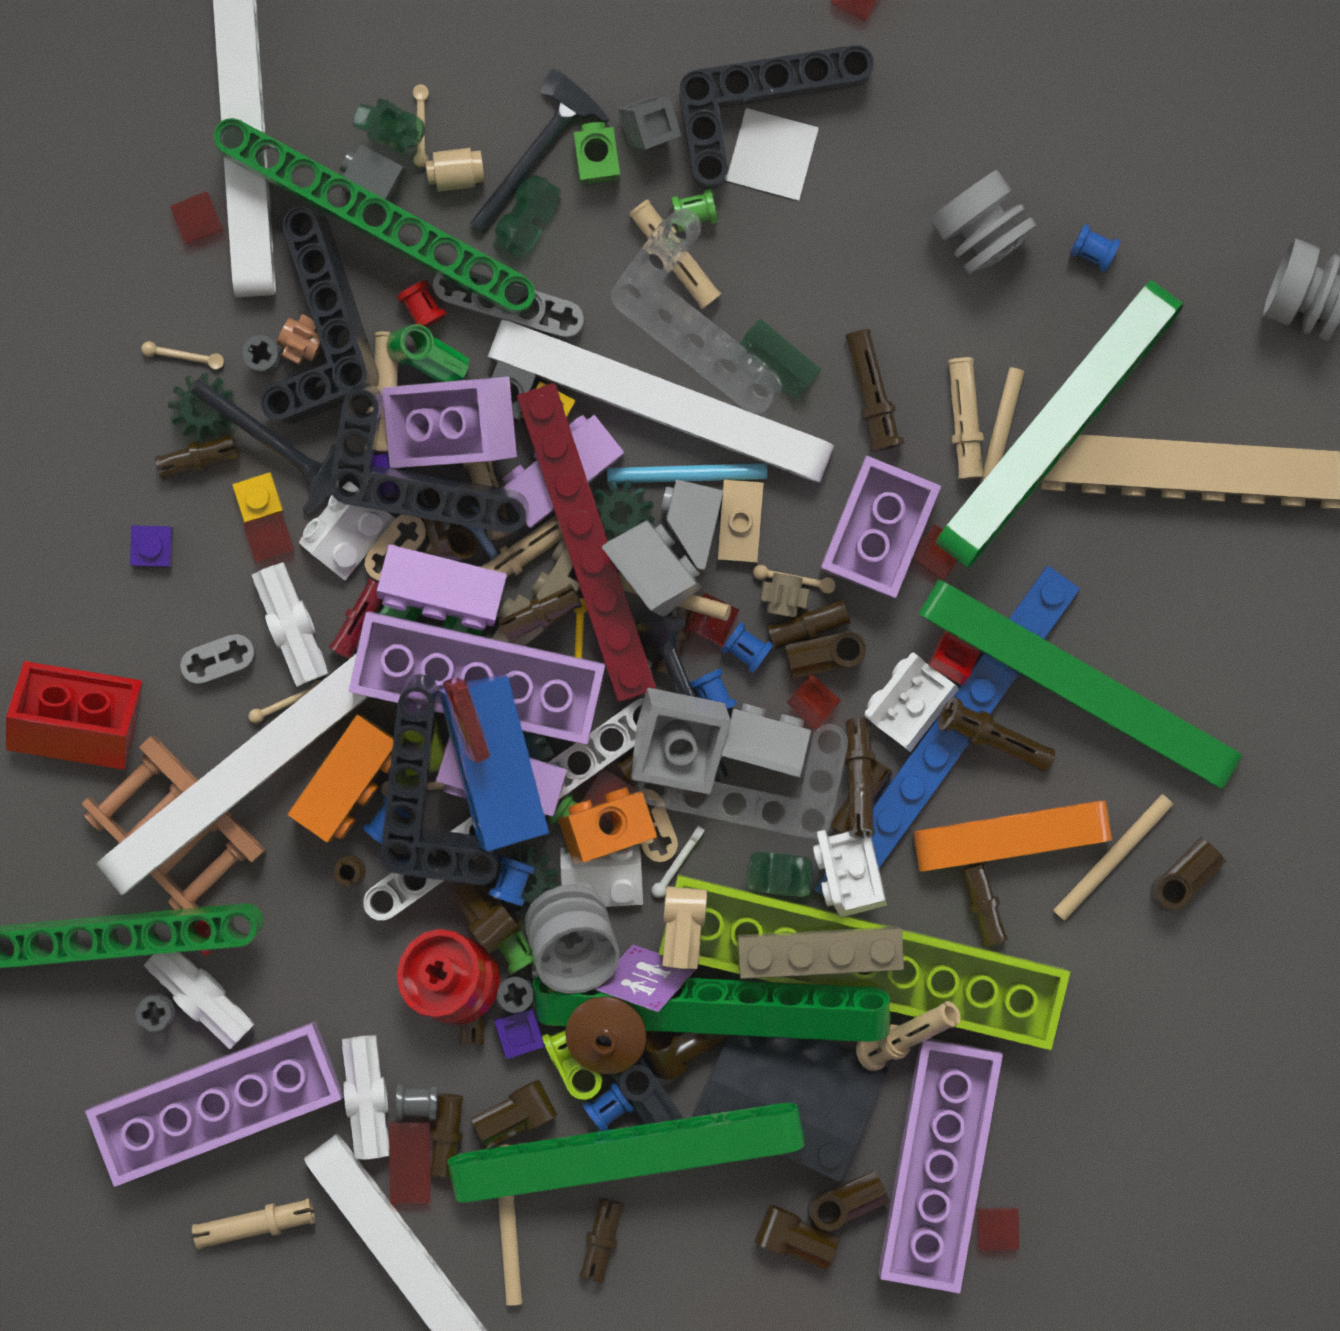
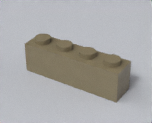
[737,926,904,979]

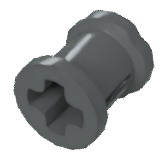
[242,335,282,374]
[497,974,534,1013]
[135,993,176,1032]
[395,1084,438,1122]

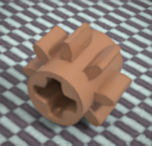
[276,314,322,366]

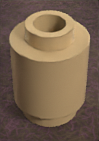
[426,148,485,192]

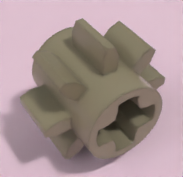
[760,573,810,617]

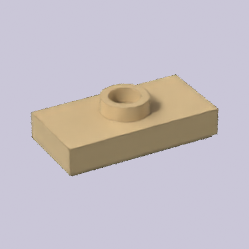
[717,480,764,563]

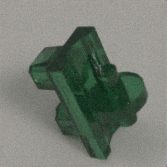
[353,98,425,155]

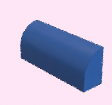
[438,676,549,851]

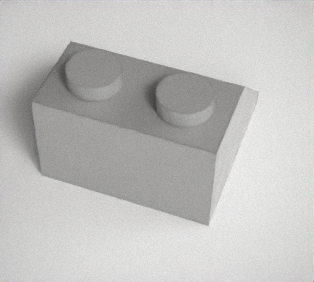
[661,480,723,572]
[602,521,701,617]
[631,687,731,794]
[721,703,811,777]

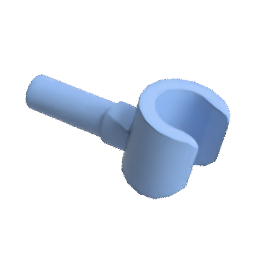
[463,505,499,560]

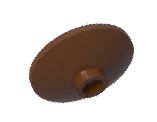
[566,996,646,1074]

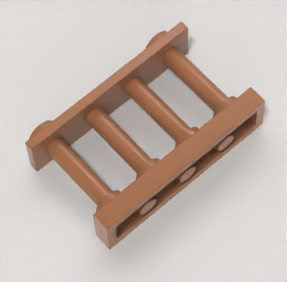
[81,736,266,909]

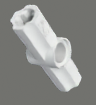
[252,562,329,687]
[144,952,255,1049]
[342,1035,390,1160]

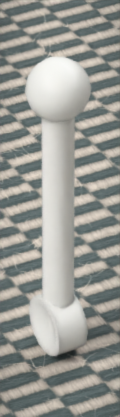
[651,825,705,898]

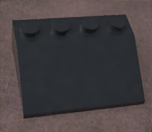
[693,1035,888,1182]

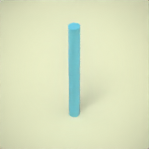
[607,463,767,484]

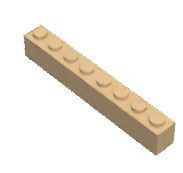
[1041,435,1340,509]

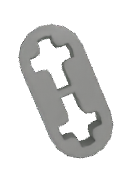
[180,634,256,684]

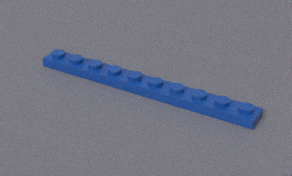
[814,565,1080,896]

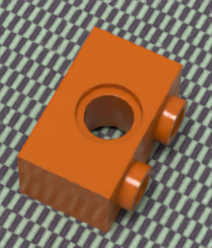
[558,787,657,864]

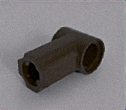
[420,489,477,563]
[785,631,866,679]
[1150,837,1226,910]
[453,882,523,954]
[644,1031,727,1080]
[471,1079,558,1149]
[808,1170,890,1231]
[754,1204,840,1270]

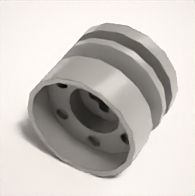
[929,170,1037,275]
[1263,238,1340,341]
[525,885,620,994]

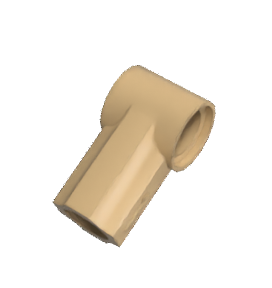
[663,886,707,969]

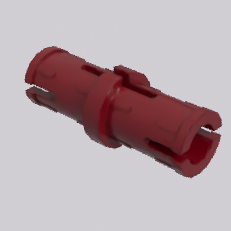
[329,578,384,659]

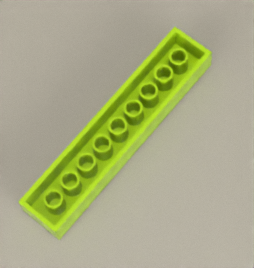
[659,874,1070,1050]

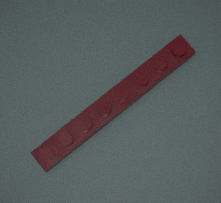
[517,383,656,702]

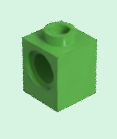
[574,122,620,185]

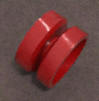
[397,929,500,1026]

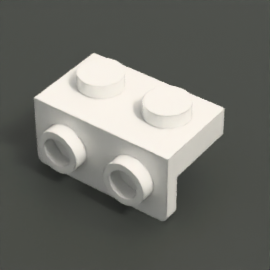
[299,481,395,580]
[864,652,959,752]
[813,830,887,918]
[560,844,643,907]

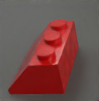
[6,661,142,770]

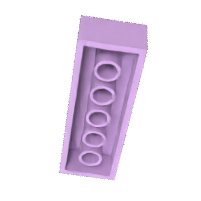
[348,611,605,744]
[85,1021,344,1187]
[878,1038,1003,1293]

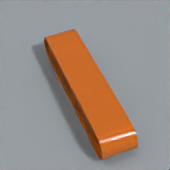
[913,800,1113,871]

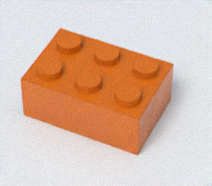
[287,715,394,843]

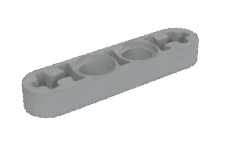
[433,271,584,338]

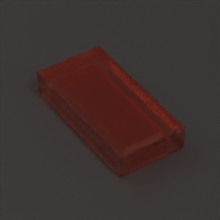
[442,677,490,763]
[389,1121,431,1204]

